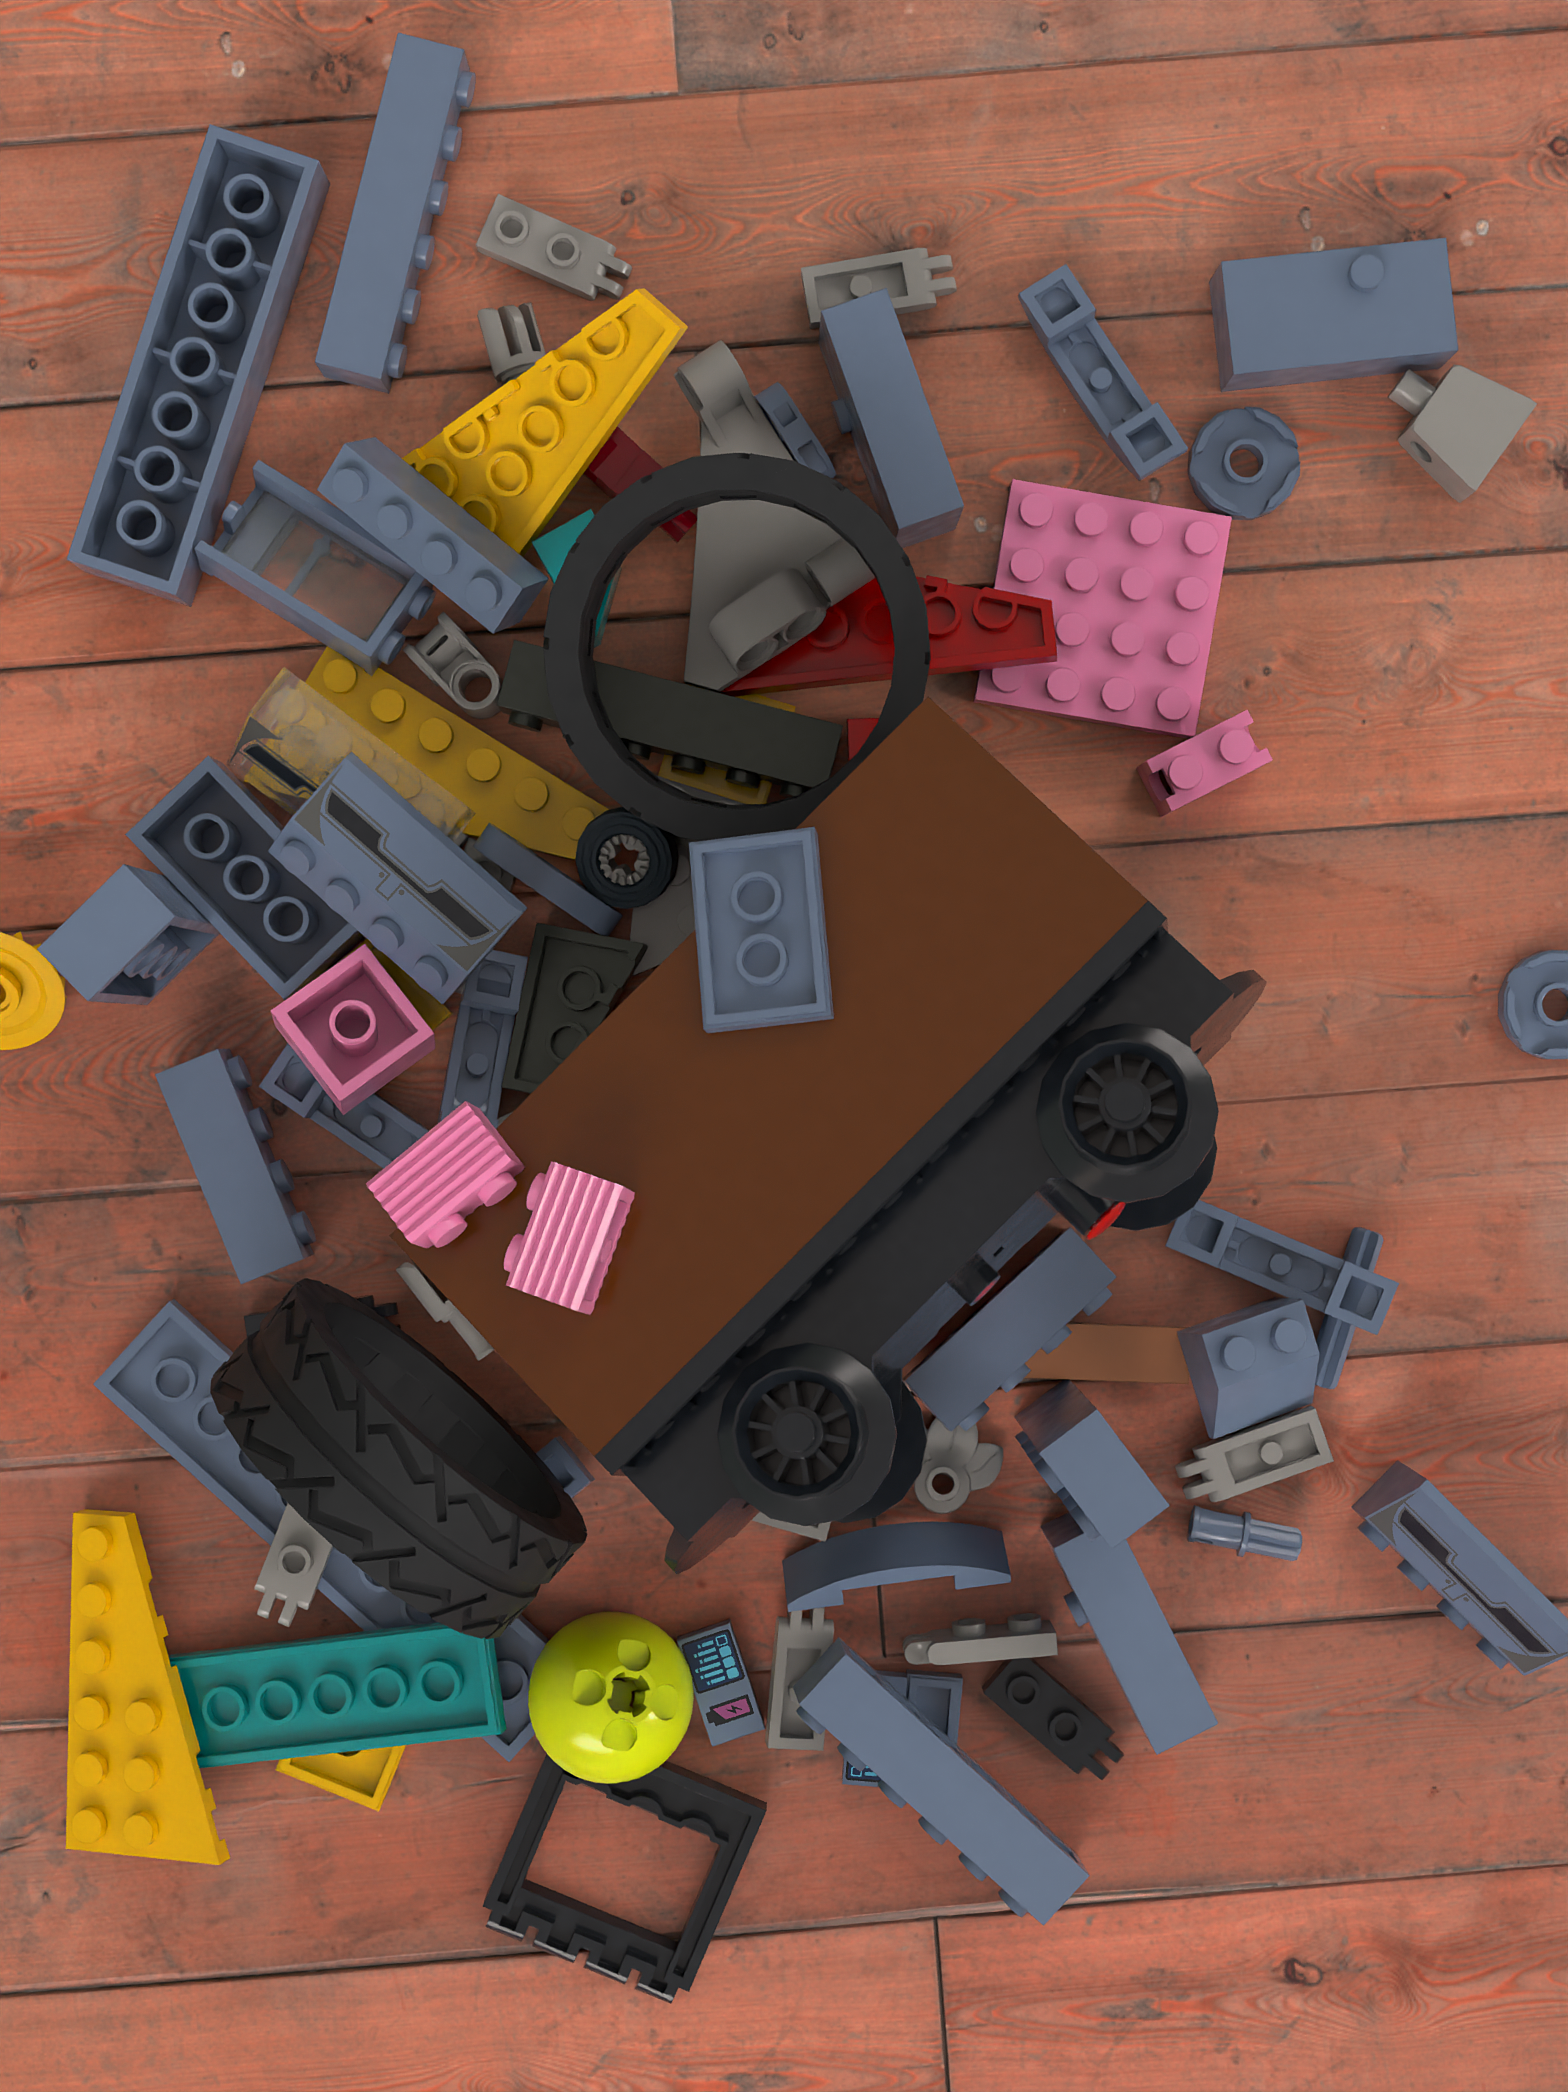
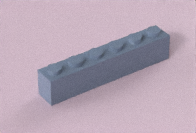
[315,32,476,394]
[793,1637,1090,1926]

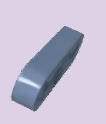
[473,823,623,936]

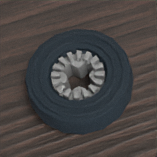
[575,807,678,909]

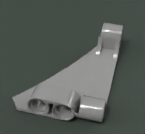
[673,340,875,693]

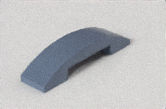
[1018,264,1188,481]
[437,950,528,1129]
[259,1043,430,1169]
[1165,1200,1399,1335]
[782,1522,1011,1612]

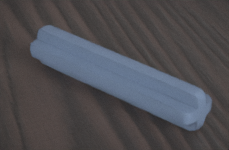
[1315,1227,1384,1389]

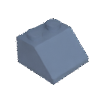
[1177,1297,1320,1439]

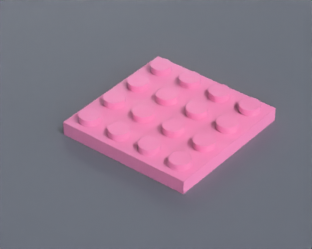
[974,479,1232,739]

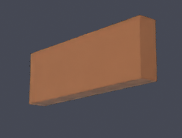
[1025,1322,1189,1384]

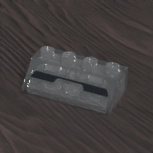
[226,667,476,842]

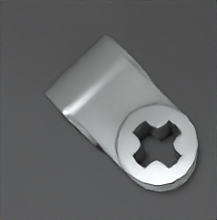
[403,612,503,719]

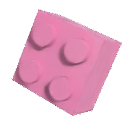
[271,944,435,1115]

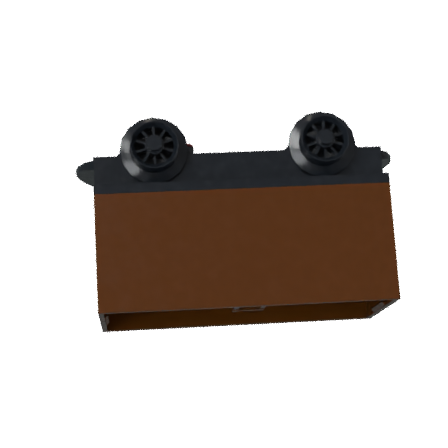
[389,697,1267,1574]

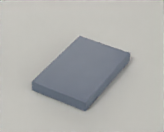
[689,827,834,1033]

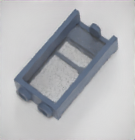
[195,459,436,676]

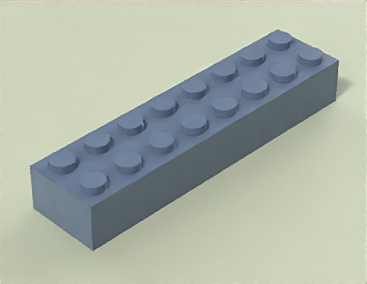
[67,124,330,607]

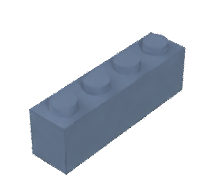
[317,437,549,633]
[155,1049,316,1284]
[902,1227,1116,1432]

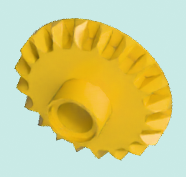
[0,931,67,1050]

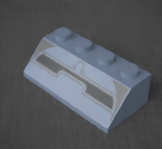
[268,752,527,1005]
[1351,1460,1568,1676]

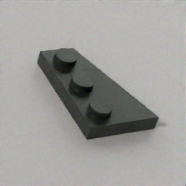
[501,923,649,1094]

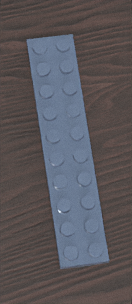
[93,1299,549,1762]

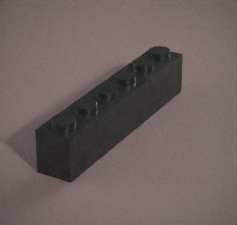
[497,640,843,798]

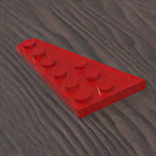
[719,575,1057,697]

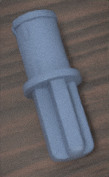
[1187,1505,1302,1561]

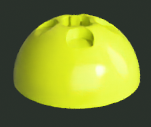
[528,1611,694,1784]

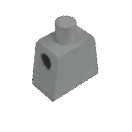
[1388,364,1537,503]

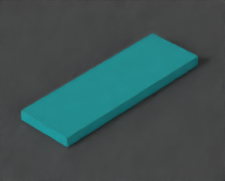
[168,1622,507,1768]

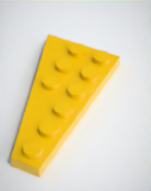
[402,288,688,557]
[244,646,609,860]
[66,1509,230,1865]

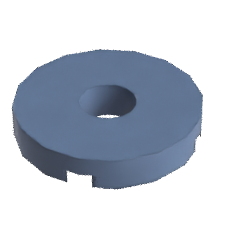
[1188,407,1300,520]
[1498,950,1568,1059]

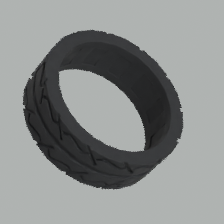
[543,453,931,841]
[210,1278,588,1639]

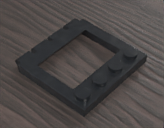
[483,1753,767,2004]

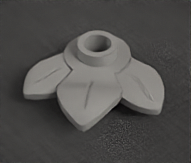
[914,1418,1003,1514]

